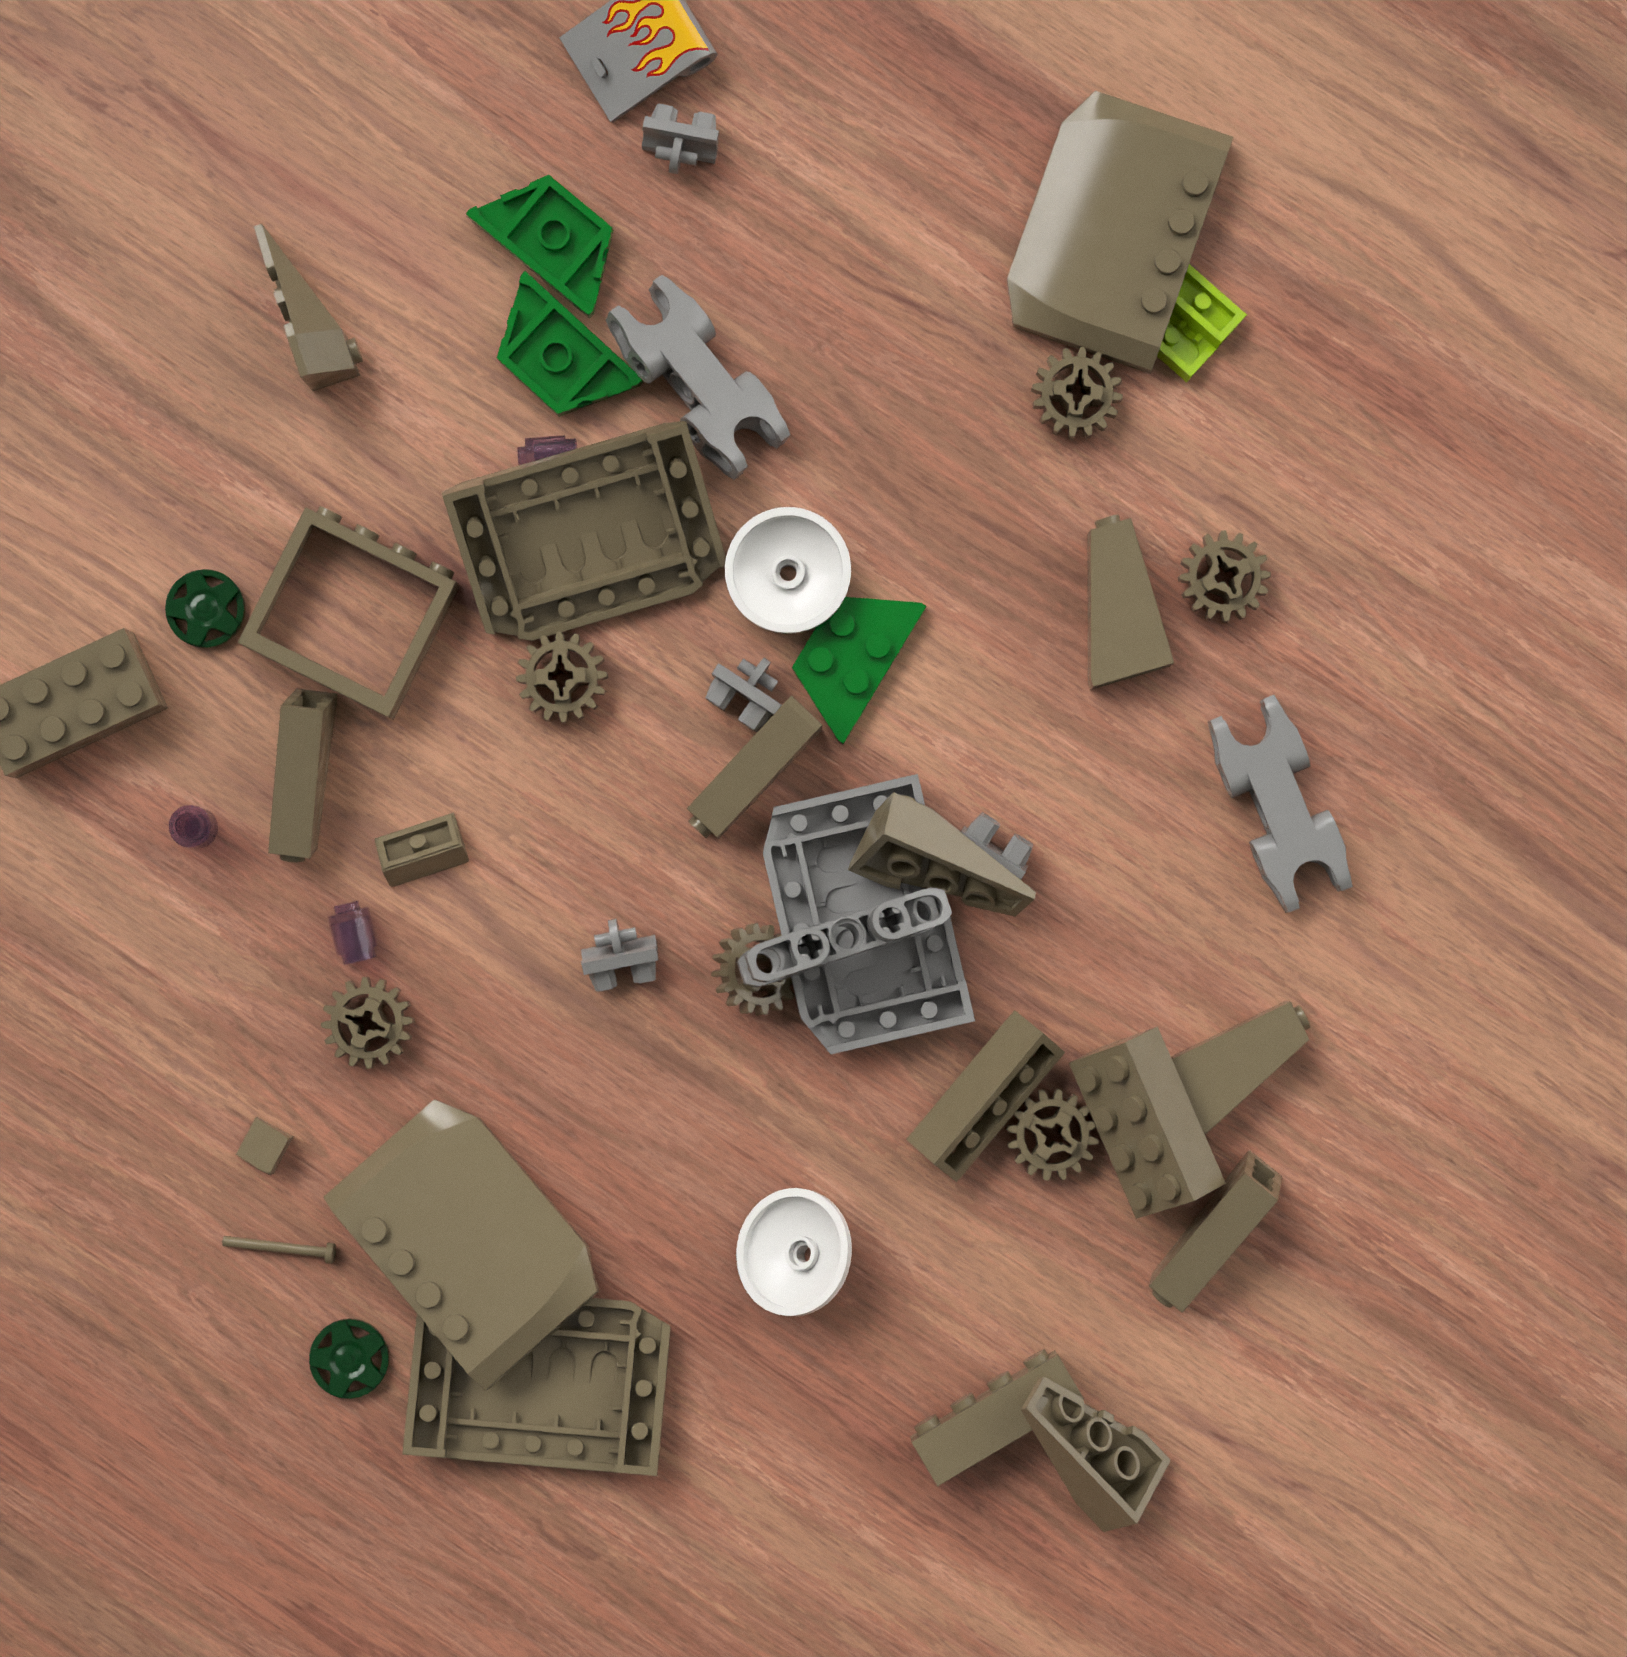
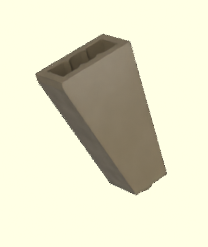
[1087,515,1174,690]
[268,688,338,862]
[687,695,822,839]
[1171,1001,1310,1135]
[1149,1150,1282,1312]

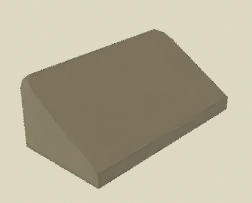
[374,813,469,887]

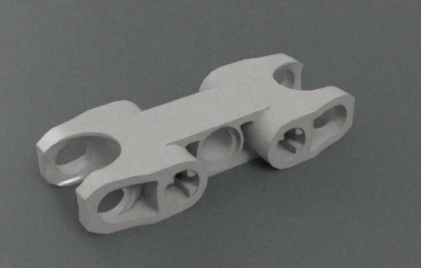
[606,275,791,480]
[1208,695,1353,913]
[737,888,952,987]

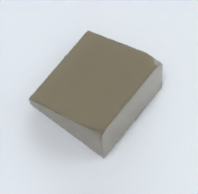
[236,1117,294,1175]

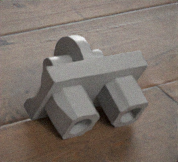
[642,104,719,174]
[705,658,782,733]
[961,812,1033,880]
[581,918,658,992]

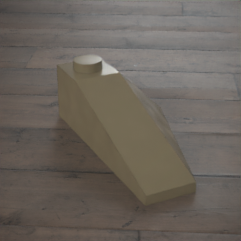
[254,224,363,391]
[848,792,1036,917]
[1021,1377,1171,1532]

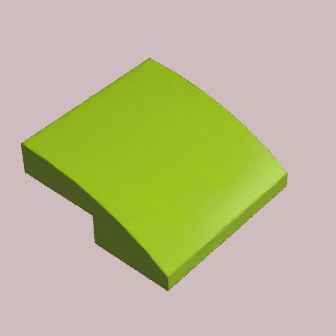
[1157,264,1247,383]

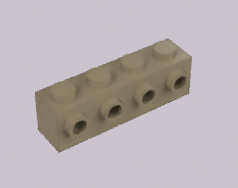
[906,1010,1065,1182]
[910,1349,1084,1487]

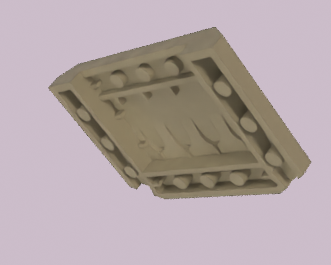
[1007,91,1233,374]
[442,421,726,641]
[324,1099,599,1390]
[402,1298,671,1476]

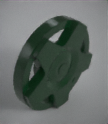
[165,569,245,648]
[309,1318,389,1399]

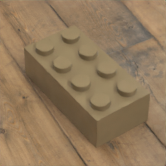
[0,628,168,778]
[1069,1026,1226,1219]

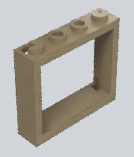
[237,506,460,720]

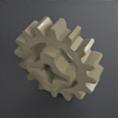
[1031,347,1123,440]
[1178,530,1271,623]
[516,631,608,723]
[711,923,795,1016]
[321,977,415,1069]
[1006,1089,1098,1181]

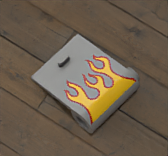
[559,0,718,123]

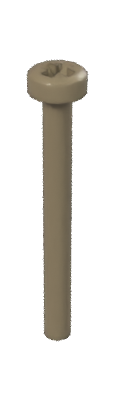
[222,1236,336,1264]

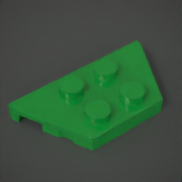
[466,174,614,319]
[496,271,644,417]
[792,597,927,744]

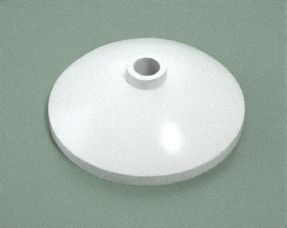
[725,507,851,634]
[736,1188,852,1316]

